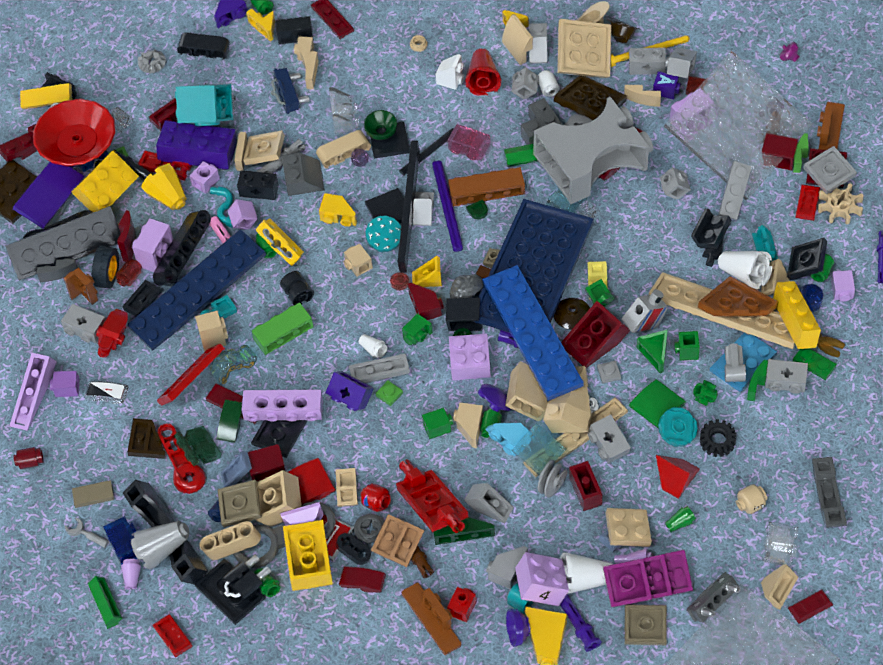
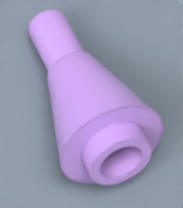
[614,548,653,563]

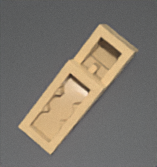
[294,37,319,89]

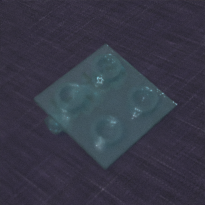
[512,423,566,476]

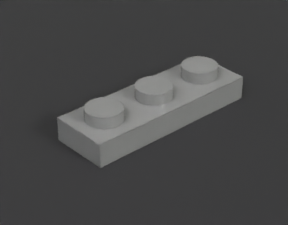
[718,161,752,220]
[349,354,410,383]

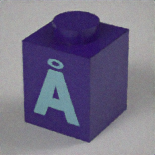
[653,71,681,99]

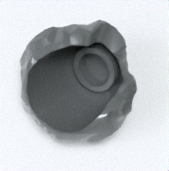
[449,274,484,298]

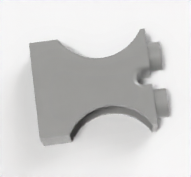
[533,97,653,204]

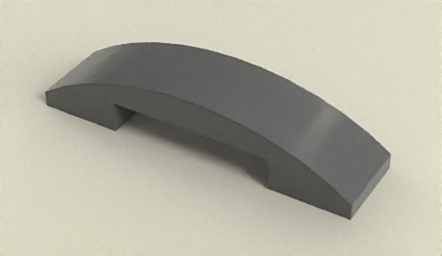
[812,457,847,528]

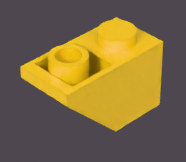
[319,193,357,227]

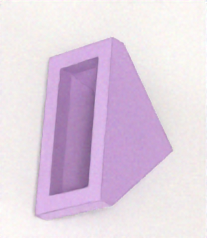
[280,502,324,526]

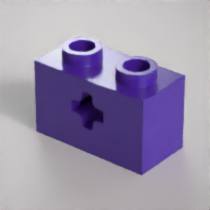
[325,371,374,411]

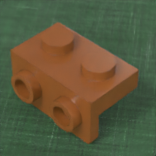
[64,267,98,305]

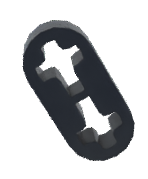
[336,533,371,565]

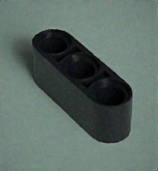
[177,33,230,59]

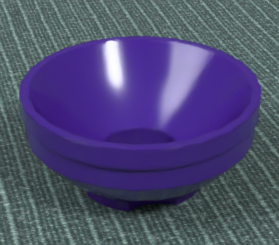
[506,609,530,647]

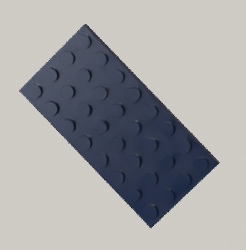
[473,199,594,332]

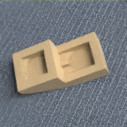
[624,85,661,107]
[336,468,358,507]

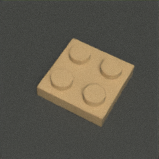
[243,130,285,166]
[605,508,652,547]

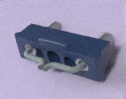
[271,68,309,114]

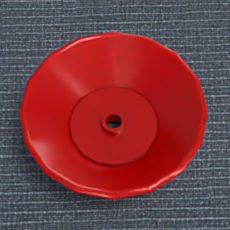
[33,99,115,166]

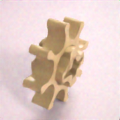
[818,183,864,225]

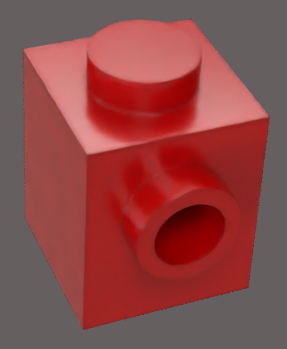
[447,587,477,623]

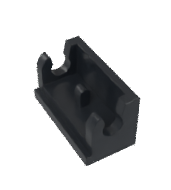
[276,16,313,45]

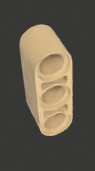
[316,130,371,169]
[200,521,261,560]

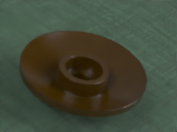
[554,298,590,330]

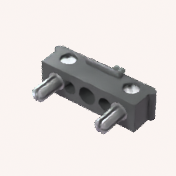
[686,572,740,623]

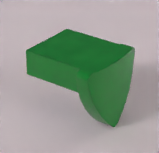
[585,279,615,306]

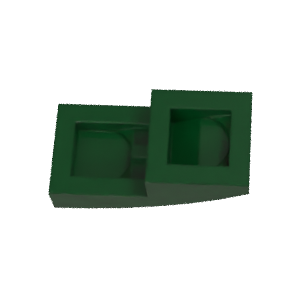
[216,400,242,443]

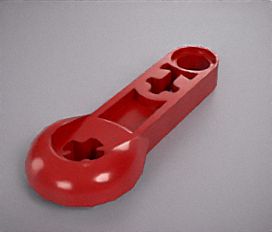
[158,423,206,494]

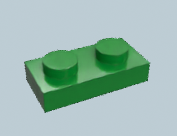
[793,348,837,381]

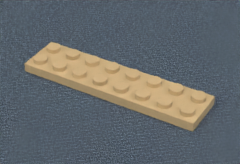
[649,272,795,349]

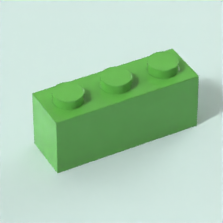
[251,303,313,355]

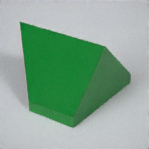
[636,329,668,374]

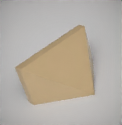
[761,259,790,296]
[761,564,798,610]

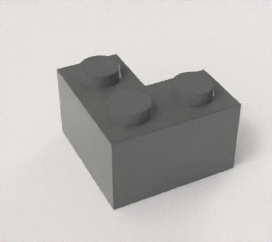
[521,98,561,145]

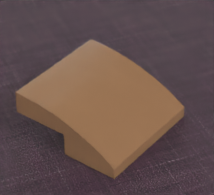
[371,514,424,567]

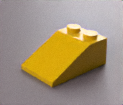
[283,520,333,591]

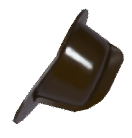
[605,16,640,44]

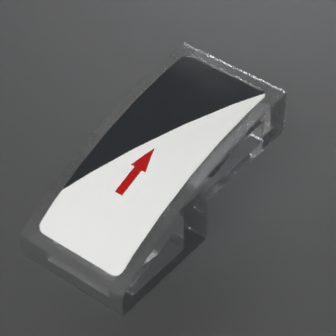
[84,381,129,404]

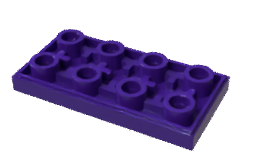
[13,162,84,229]

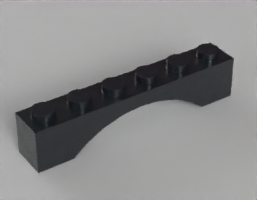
[122,479,208,584]

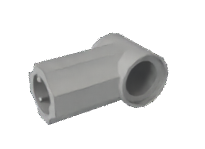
[725,344,746,382]

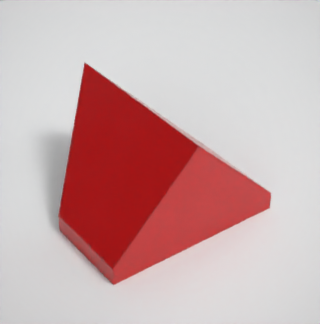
[656,455,700,499]

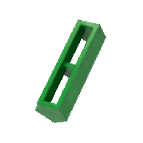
[504,144,538,167]
[87,576,123,629]

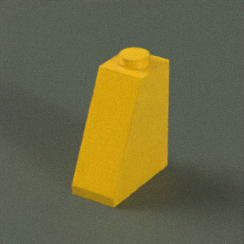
[525,607,567,665]

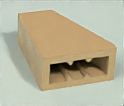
[505,361,548,421]

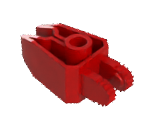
[96,309,128,358]

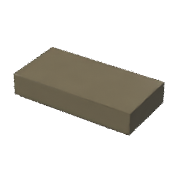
[72,480,114,508]

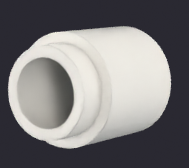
[538,70,560,97]

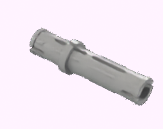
[257,139,306,173]

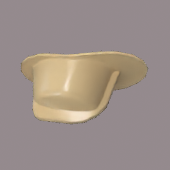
[576,1,610,24]

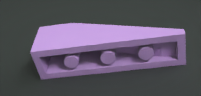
[10,353,57,431]

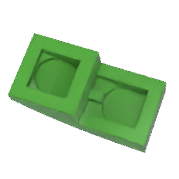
[793,133,809,173]

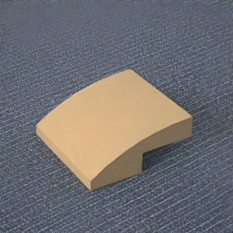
[502,14,533,65]

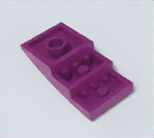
[603,550,693,607]

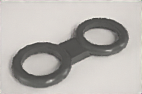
[233,501,336,568]

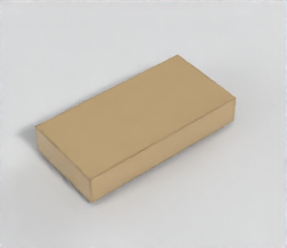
[234,132,248,171]

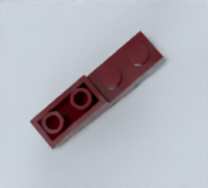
[0,124,37,162]

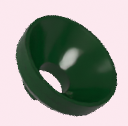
[364,110,397,140]

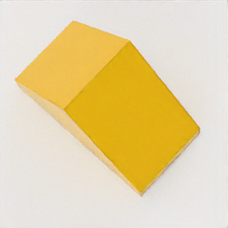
[412,256,442,287]

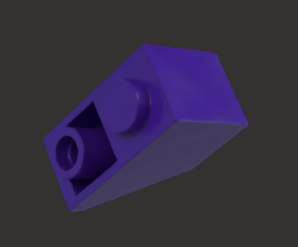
[214,0,247,28]

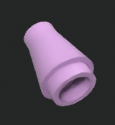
[121,559,141,590]

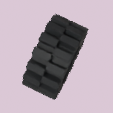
[700,419,736,457]

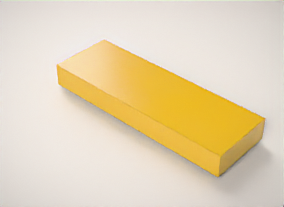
[20,83,72,109]

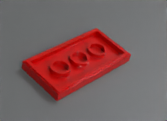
[157,344,225,406]

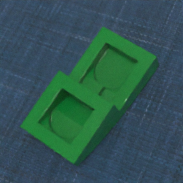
[747,360,768,401]

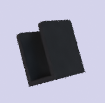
[446,298,482,331]

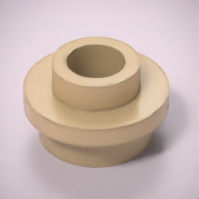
[410,35,428,52]

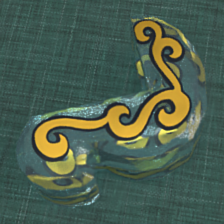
[210,345,258,385]

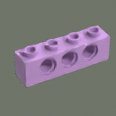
[242,390,323,422]

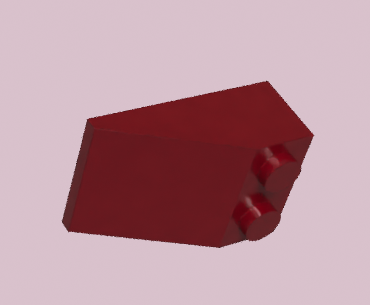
[561,301,630,368]

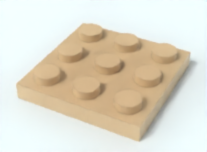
[558,19,611,78]

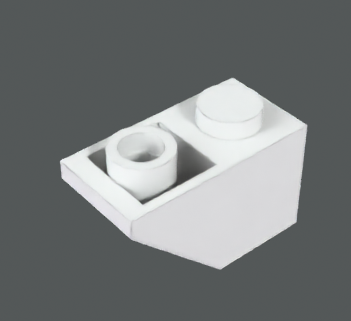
[436,54,464,90]

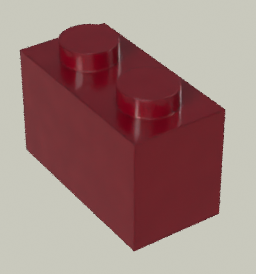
[569,461,602,511]

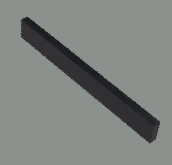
[397,140,420,273]

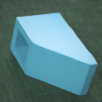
[485,423,535,456]

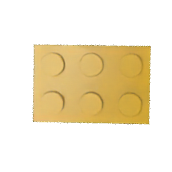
[71,151,139,212]

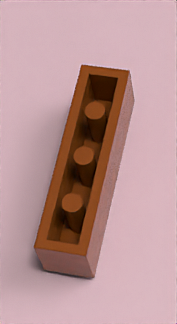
[448,167,525,207]

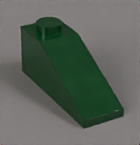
[433,517,495,545]

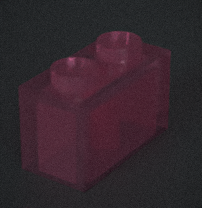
[448,124,490,161]

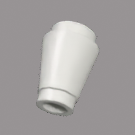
[359,334,387,358]

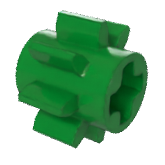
[693,380,718,406]

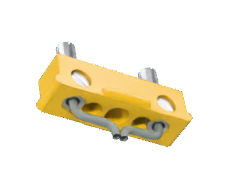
[255,218,304,266]

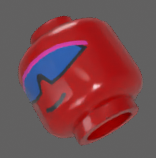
[361,483,391,512]

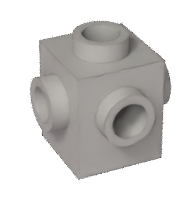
[511,67,539,99]
[660,167,691,199]

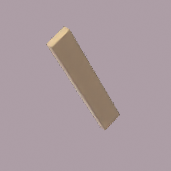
[523,397,628,477]

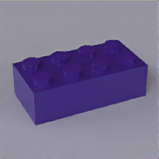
[156,121,237,170]

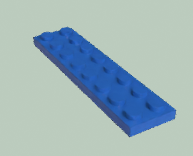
[483,265,584,401]

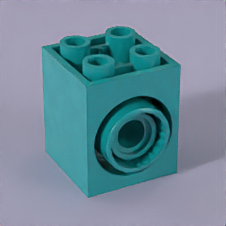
[175,84,233,126]

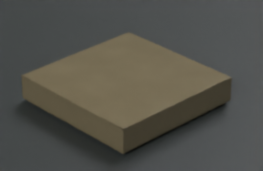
[217,480,262,527]
[625,604,667,645]

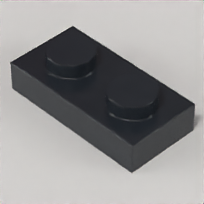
[123,280,161,317]

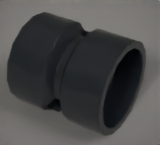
[280,271,314,305]

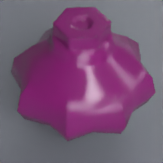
[779,42,799,62]

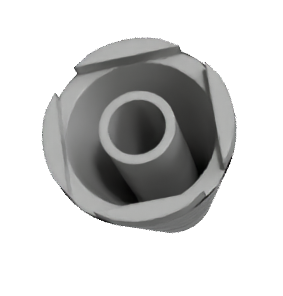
[131,521,190,569]

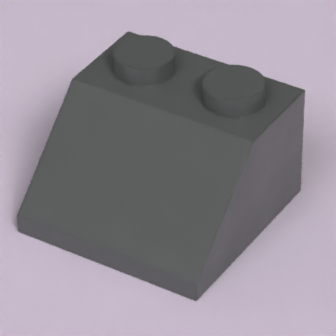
[282,152,324,196]

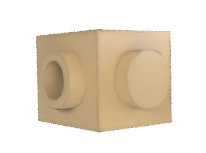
[343,243,373,277]

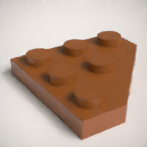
[697,276,778,316]

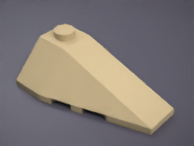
[543,366,592,433]

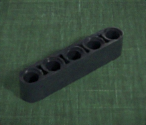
[153,210,211,286]

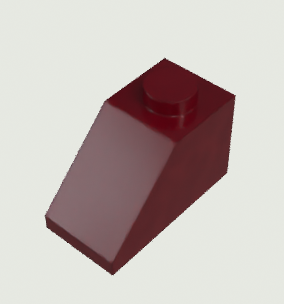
[407,283,444,320]

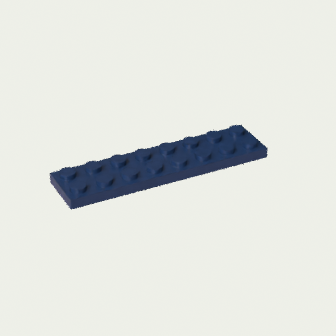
[127,229,266,351]

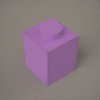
[50,371,80,397]

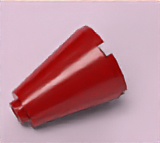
[465,48,501,96]

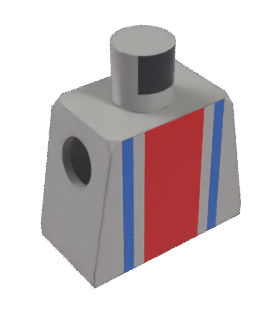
[621,289,667,333]

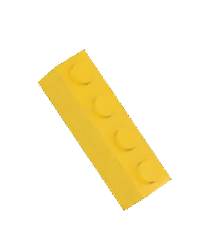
[773,281,821,349]

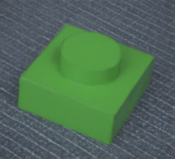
[375,380,403,406]

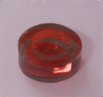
[390,272,409,291]

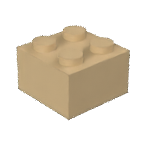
[256,470,302,527]

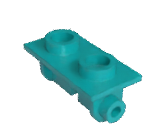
[752,225,778,262]

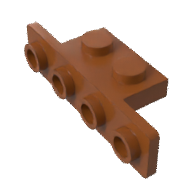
[817,102,845,150]
[401,583,461,655]

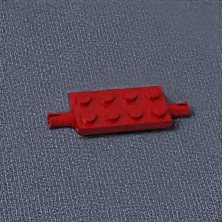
[396,459,468,533]

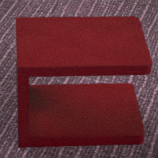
[760,133,798,171]
[248,444,285,482]

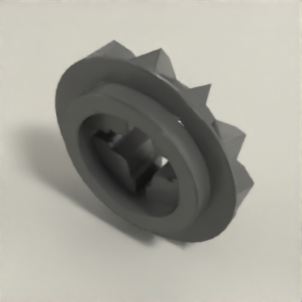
[354,514,384,544]

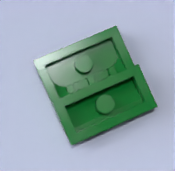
[629,379,686,429]

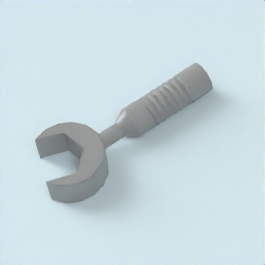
[65,518,109,548]

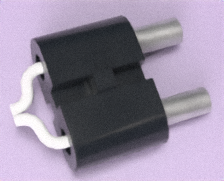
[223,555,271,600]

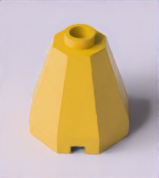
[141,163,187,210]

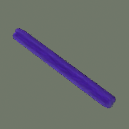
[432,160,463,252]

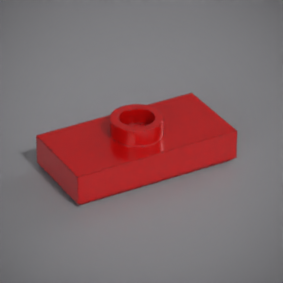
[795,184,820,221]
[153,614,193,658]

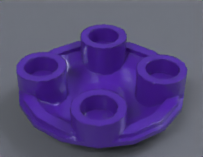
[478,384,512,412]

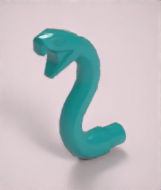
[210,186,233,228]

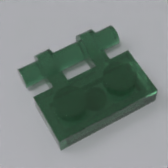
[174,426,222,466]

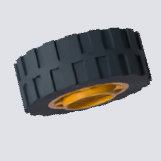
[91,246,119,289]

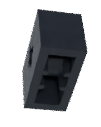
[237,170,279,200]

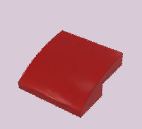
[288,458,336,505]

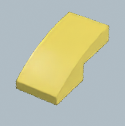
[587,261,608,299]

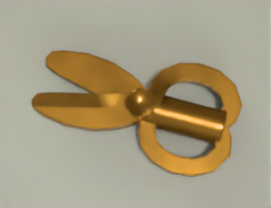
[817,333,845,357]

